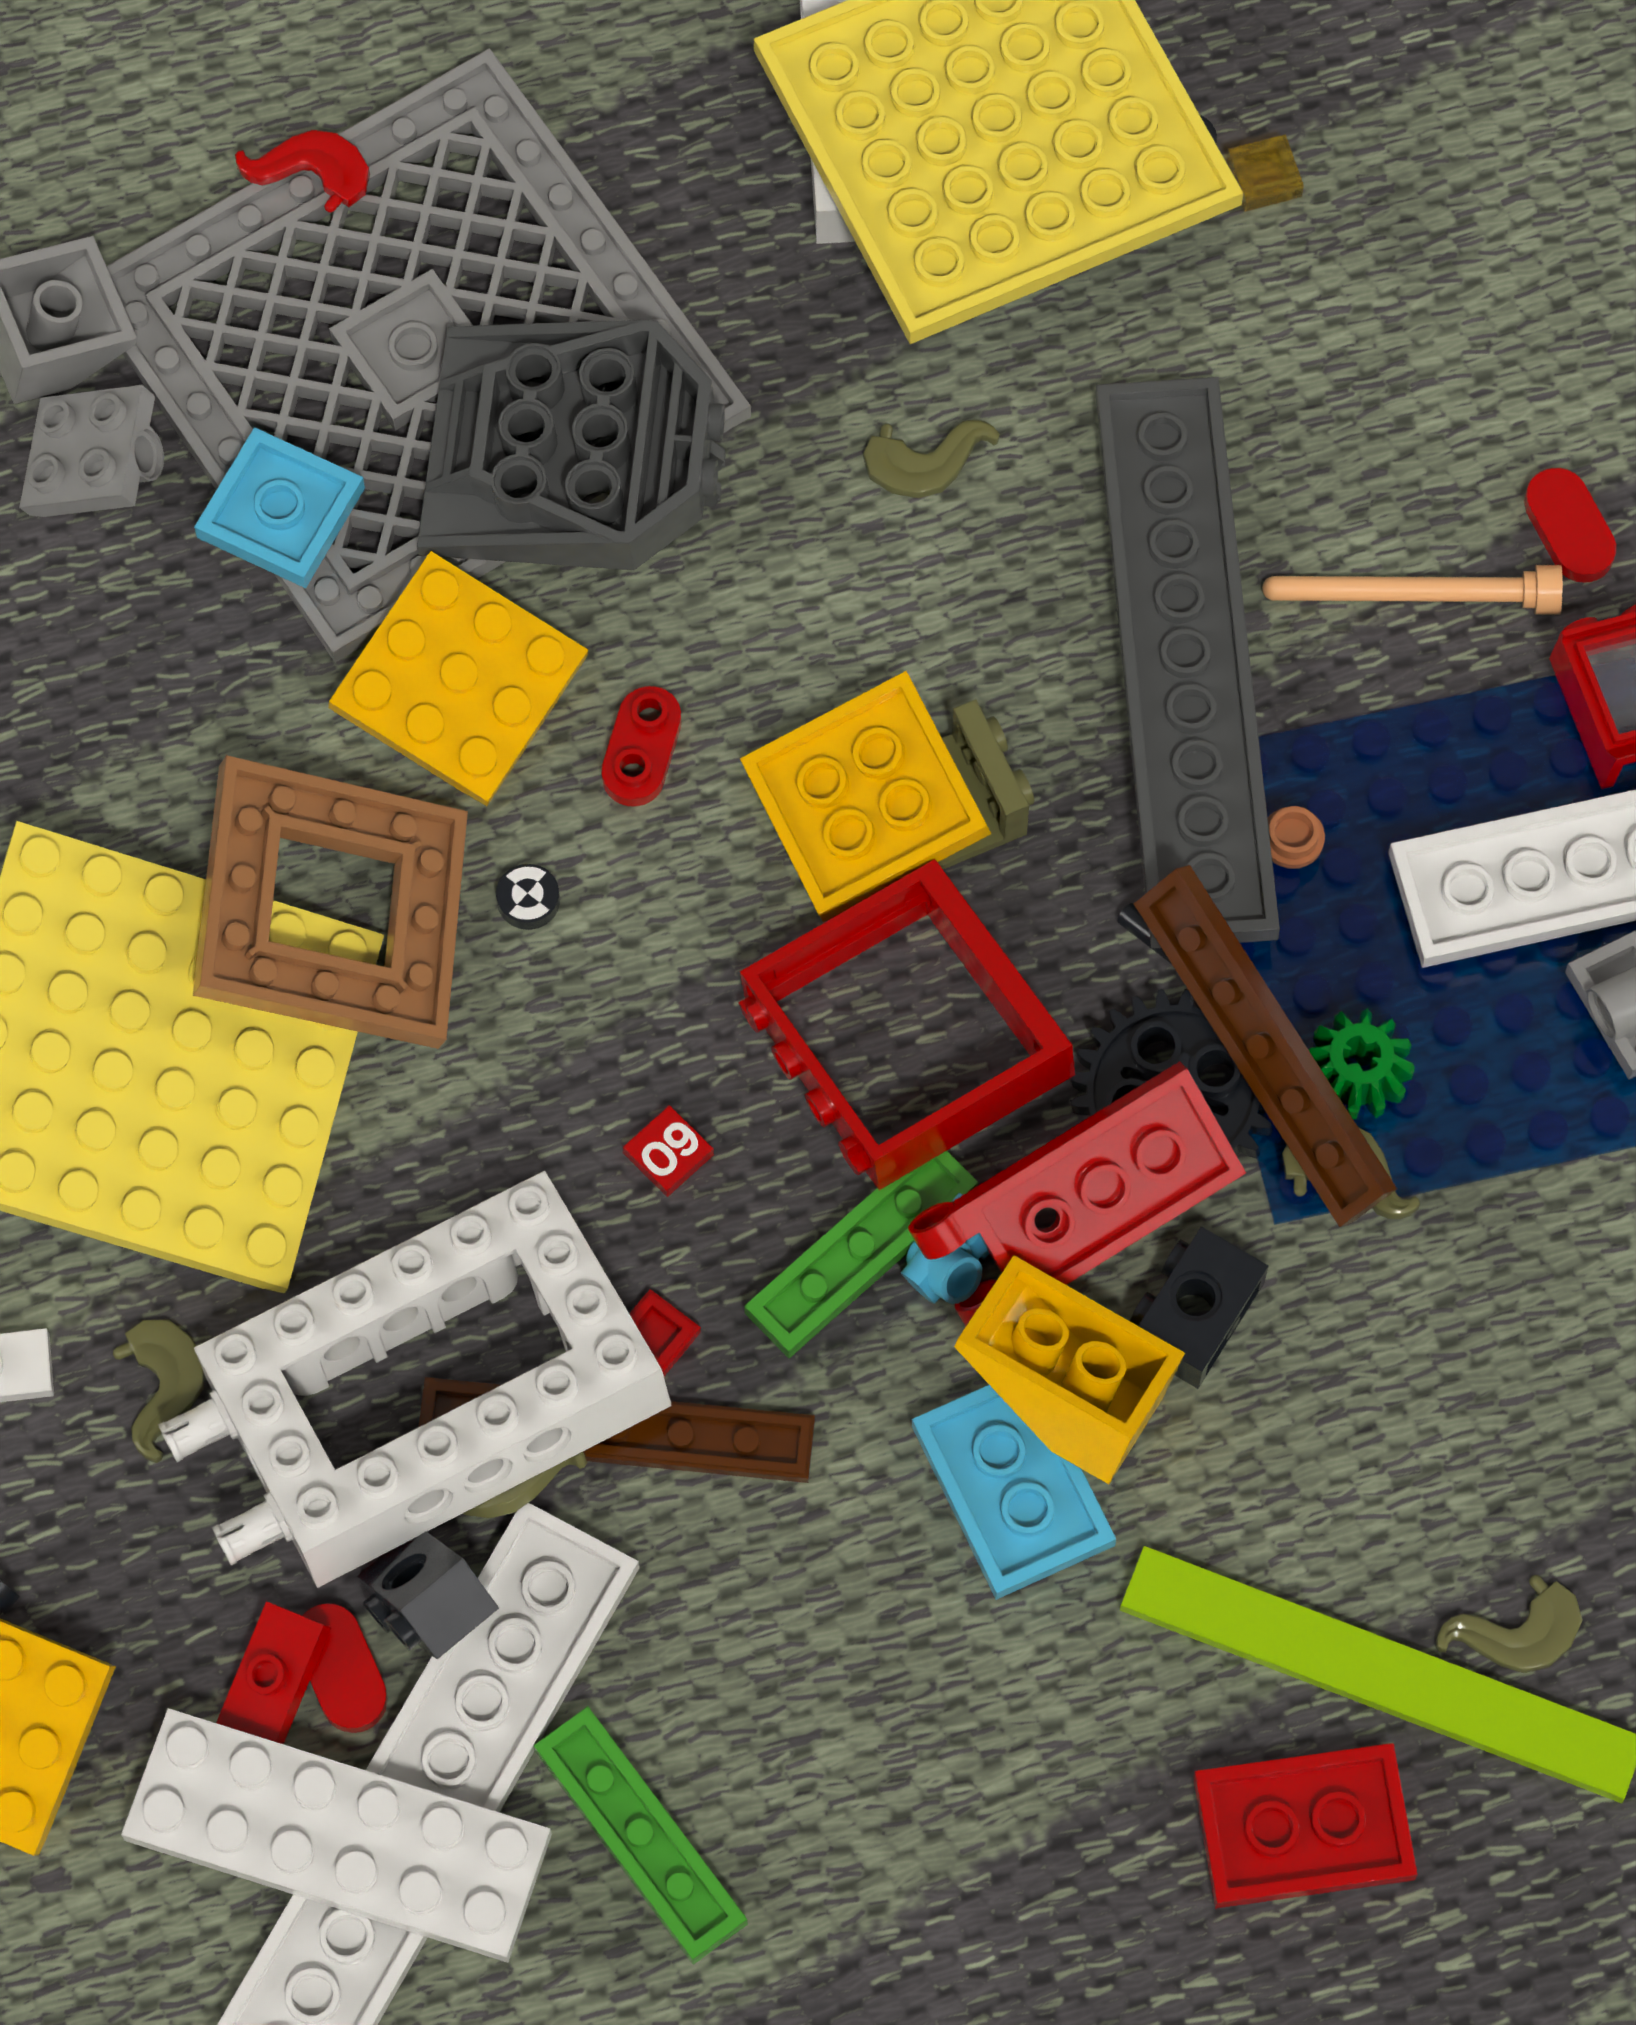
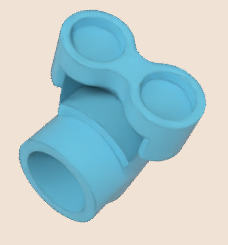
[901,1193,990,1304]

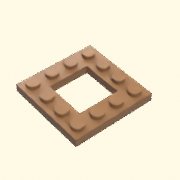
[193,755,468,1049]

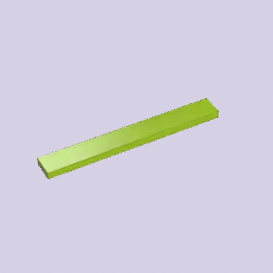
[1120,1546,1636,1803]

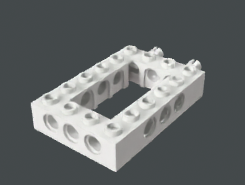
[158,1171,672,1588]

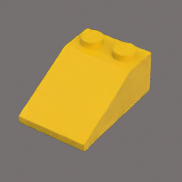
[954,1256,1185,1484]

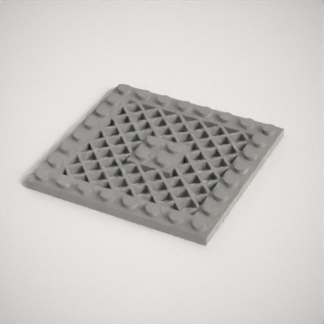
[106,48,751,663]

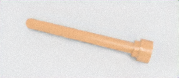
[1262,565,1563,615]

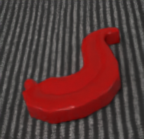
[235,130,370,213]

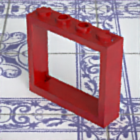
[738,859,1075,1190]

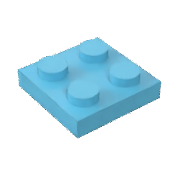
[194,427,365,588]

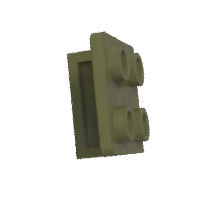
[938,699,1034,869]

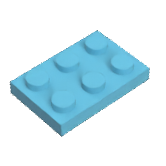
[912,1385,1116,1600]

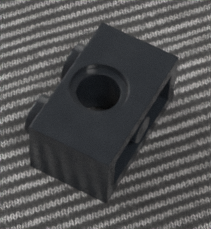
[1129,1226,1269,1389]
[357,1531,499,1659]

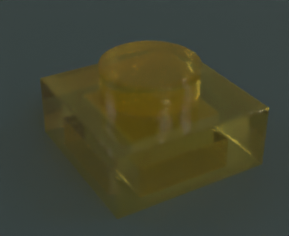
[1227,134,1304,212]

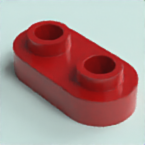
[602,686,682,807]

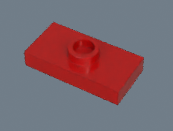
[216,1601,332,1745]

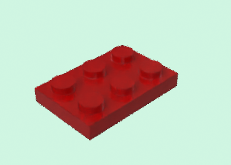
[1193,1743,1418,1909]

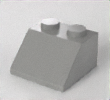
[0,236,137,404]

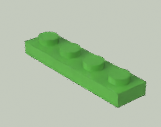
[744,1151,978,1359]
[534,1706,748,1965]

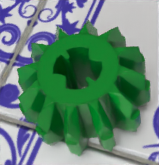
[1308,1008,1415,1119]

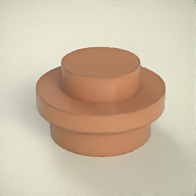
[1267,806,1325,869]

